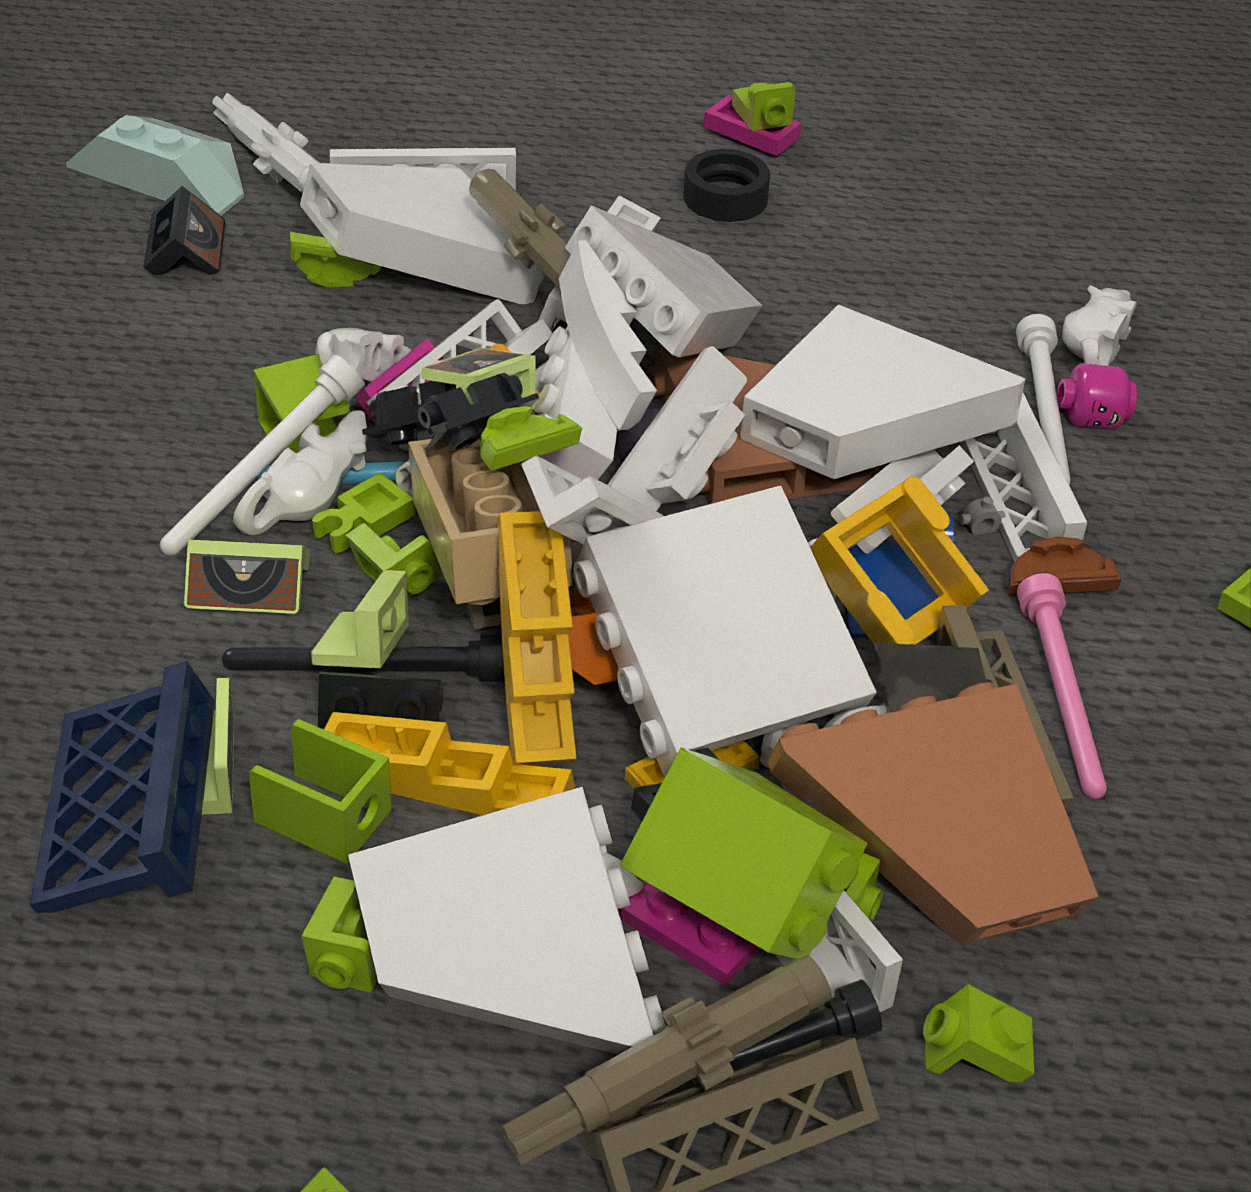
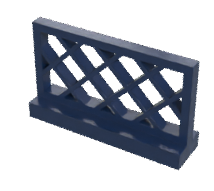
[29,661,215,913]

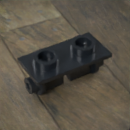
[418,373,540,453]
[362,381,456,445]
[318,672,444,729]

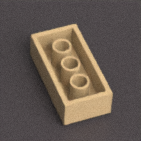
[408,434,573,605]

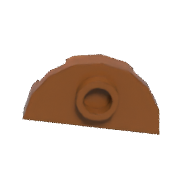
[1008,536,1122,596]

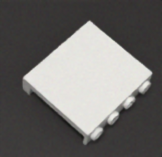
[573,485,877,777]

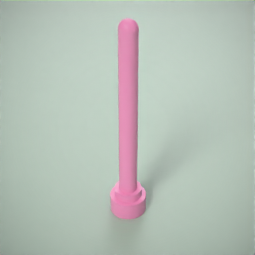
[1017,573,1107,799]

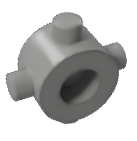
[959,497,1005,535]

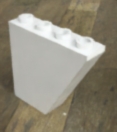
[300,163,544,304]
[565,205,762,357]
[740,305,1026,479]
[348,787,665,1055]

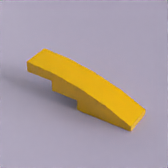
[498,511,577,766]
[324,712,575,815]

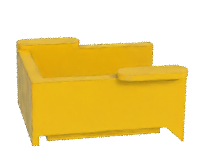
[810,476,989,669]

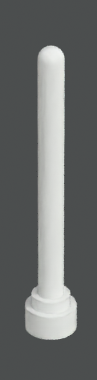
[1016,314,1071,484]
[160,354,365,556]

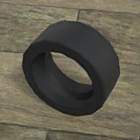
[683,148,771,222]

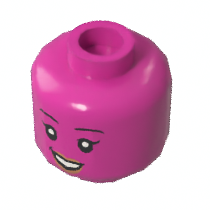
[1057,363,1137,430]

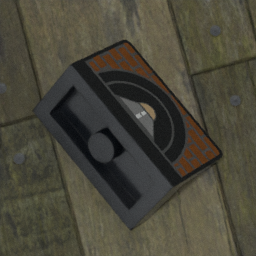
[143,186,225,275]

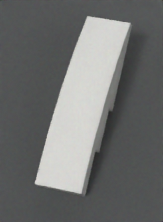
[559,240,657,431]

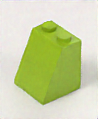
[620,747,868,959]

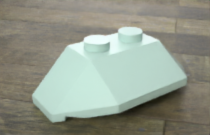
[66,115,244,216]

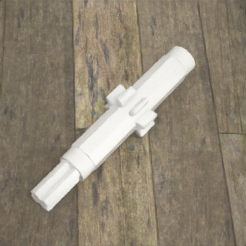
[212,93,320,193]

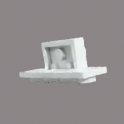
[607,346,747,511]
[831,445,974,554]

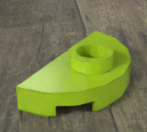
[290,232,382,287]
[479,406,583,471]

